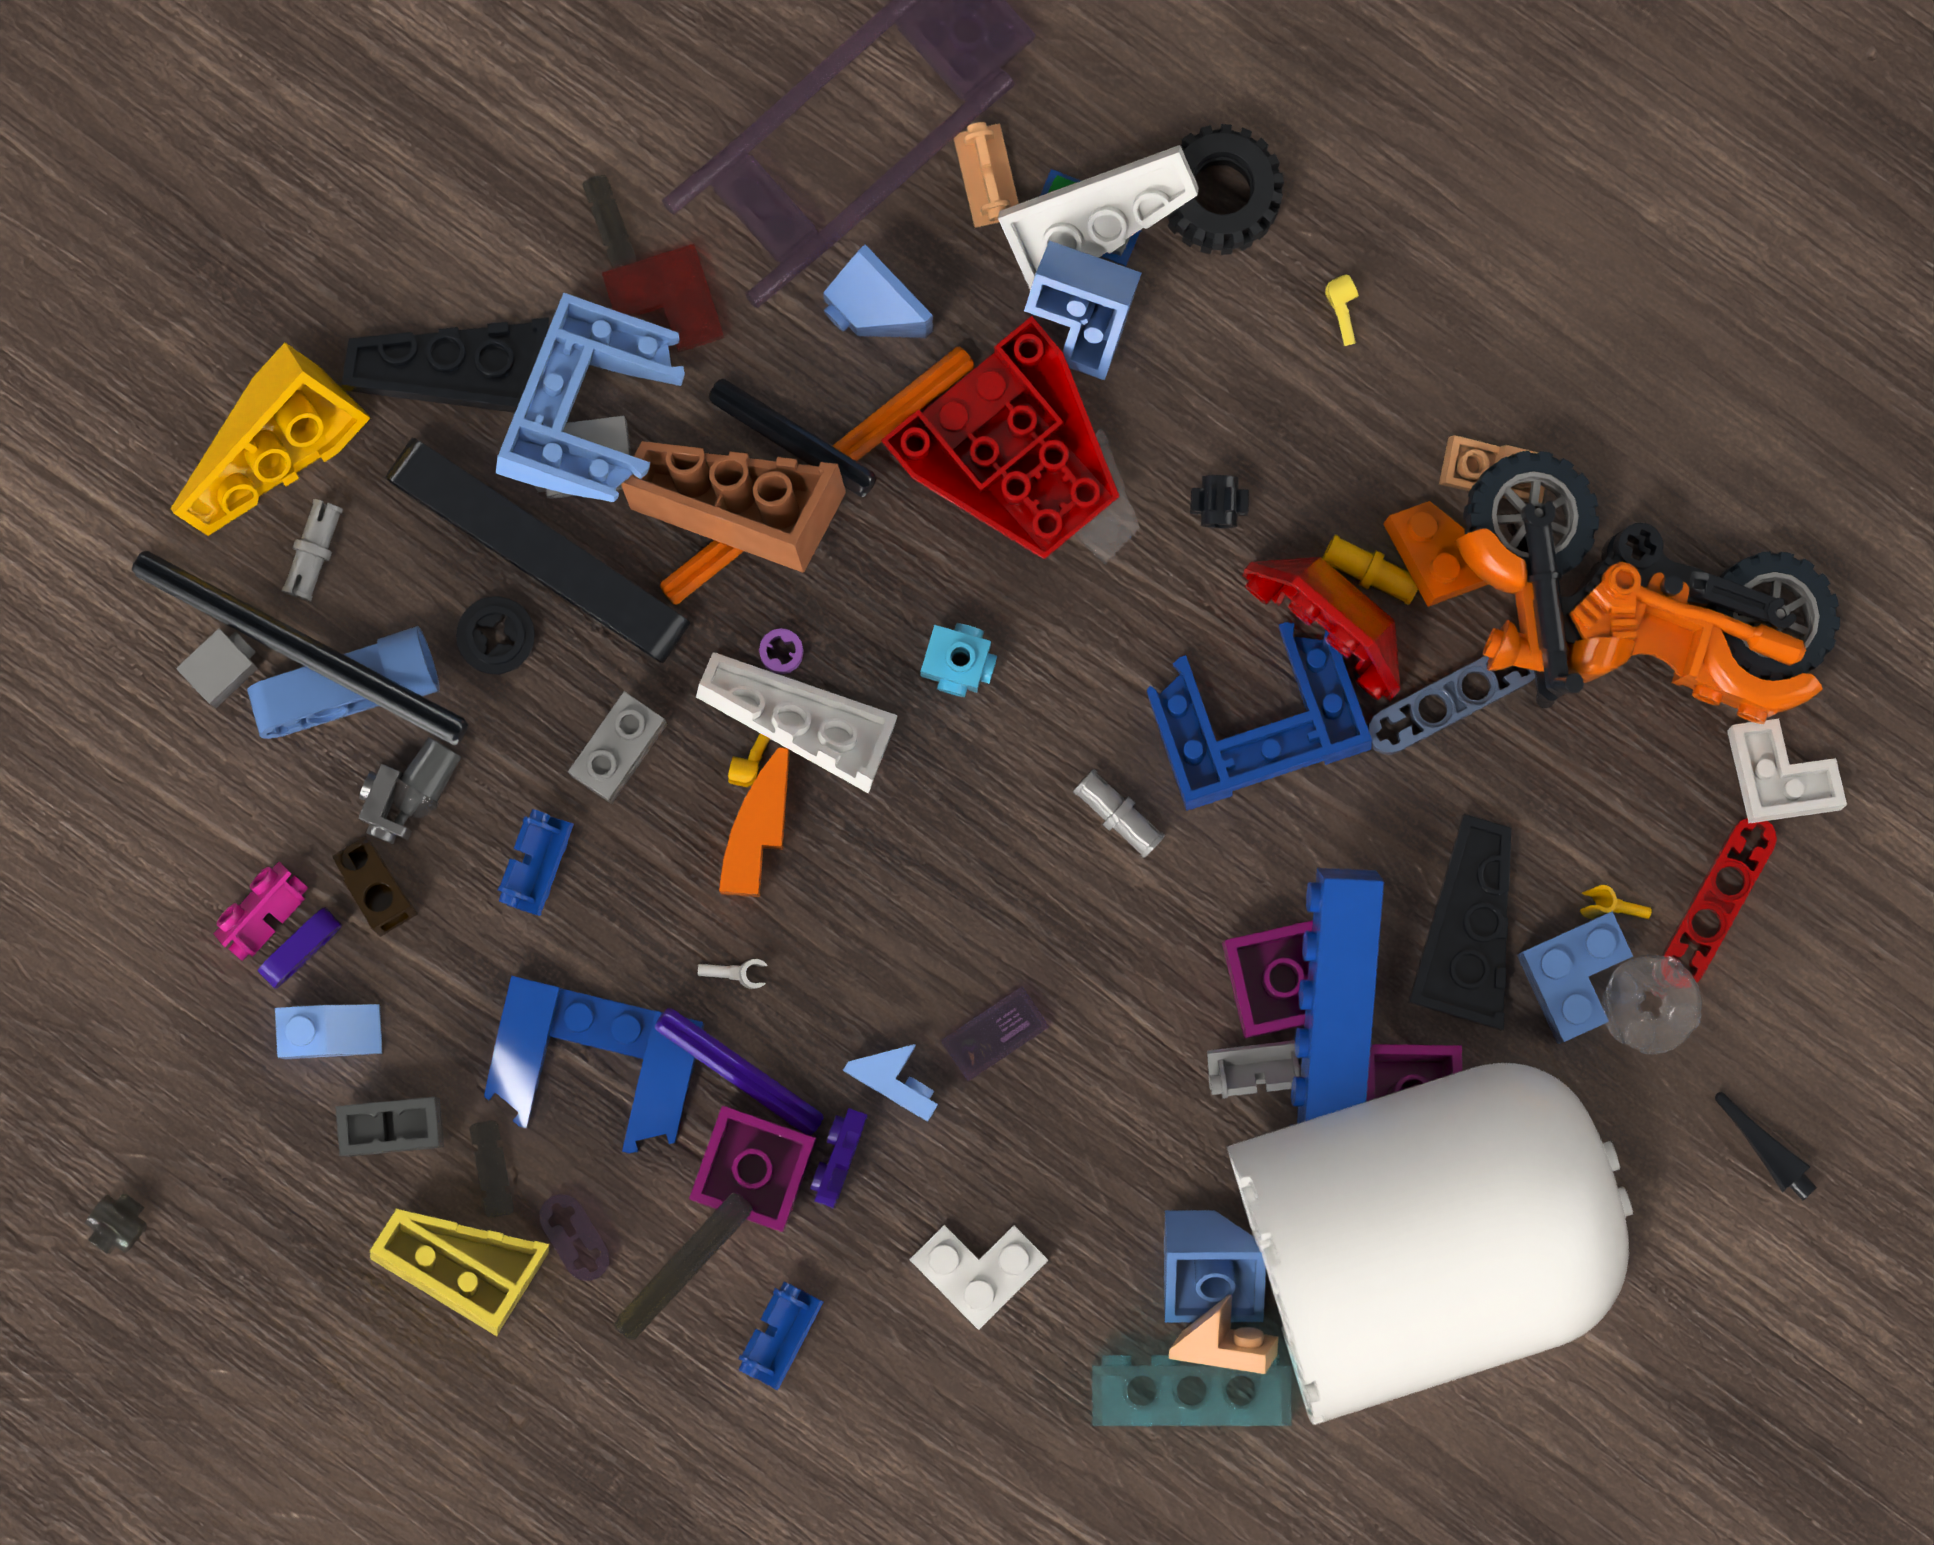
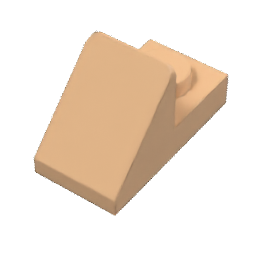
[1169,1294,1278,1374]

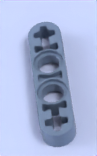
[1367,656,1535,755]

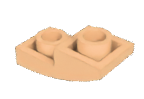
[1439,435,1545,503]

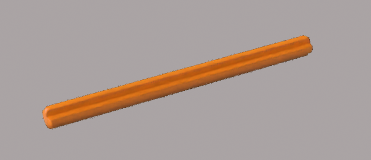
[660,346,974,604]

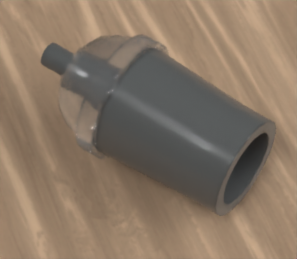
[393,737,462,826]

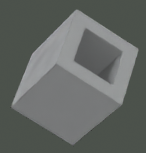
[176,628,258,709]

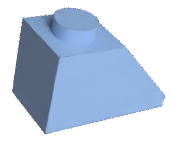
[275,1004,383,1059]

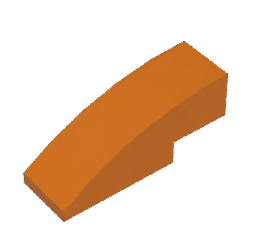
[719,748,790,897]

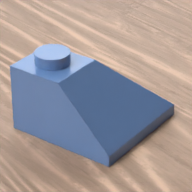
[823,244,933,338]
[1164,1210,1266,1323]

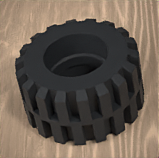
[1167,124,1284,255]

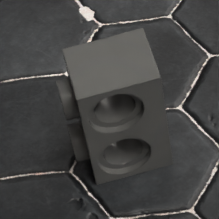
[335,1097,444,1157]

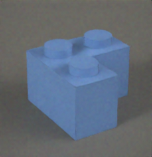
[1024,241,1142,380]
[1517,911,1633,1044]

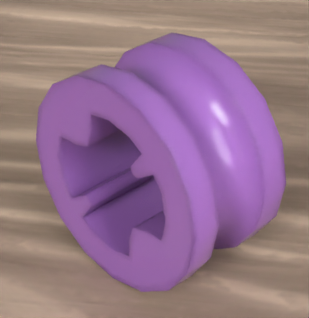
[759,628,804,674]

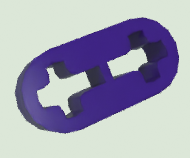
[257,907,342,989]

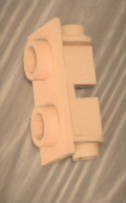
[953,122,1019,228]

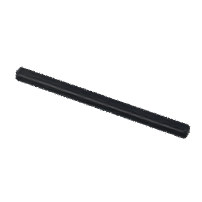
[132,551,468,745]

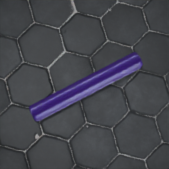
[655,1008,824,1136]

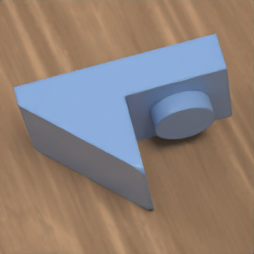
[843,1044,938,1122]

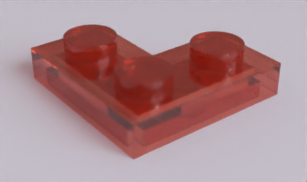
[602,244,724,353]

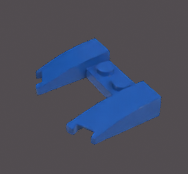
[1146,622,1372,811]
[484,976,705,1153]

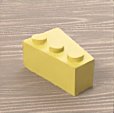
[370,1209,550,1336]

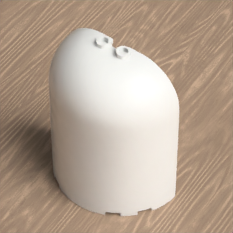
[1227,1063,1633,1425]

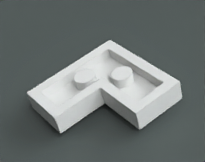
[1727,718,1847,823]
[909,1225,1049,1330]

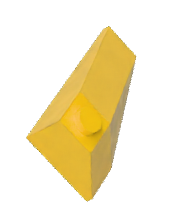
[171,342,370,536]

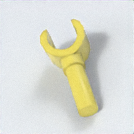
[1325,274,1359,346]

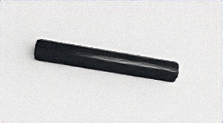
[709,379,877,497]

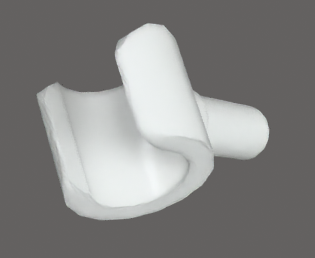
[698,959,767,989]

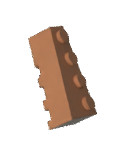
[621,441,846,573]

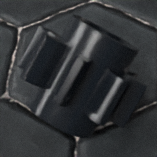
[1190,475,1249,529]

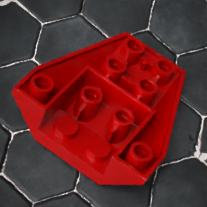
[881,316,1120,560]
[1242,557,1400,701]

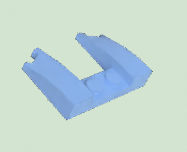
[496,292,685,502]

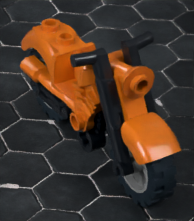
[1455,451,1840,724]

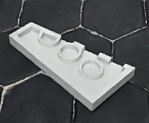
[998,145,1199,290]

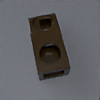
[332,836,418,937]

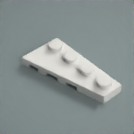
[696,652,898,793]

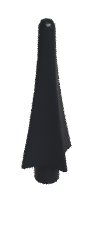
[1715,1092,1817,1201]

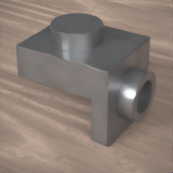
[359,764,412,844]

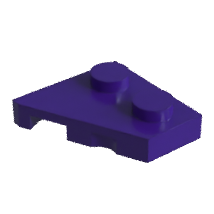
[810,1108,868,1208]

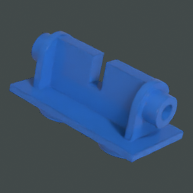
[497,809,574,916]
[738,1282,823,1390]

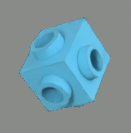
[921,623,997,697]

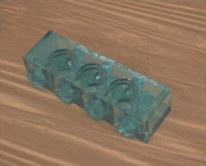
[1091,1355,1292,1426]

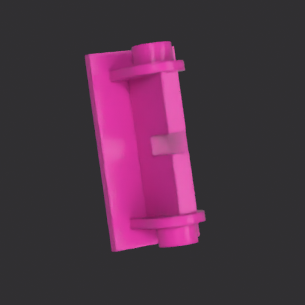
[213,861,308,961]

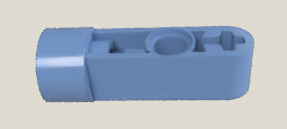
[247,626,440,739]

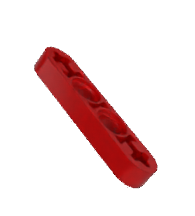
[1658,818,1777,989]

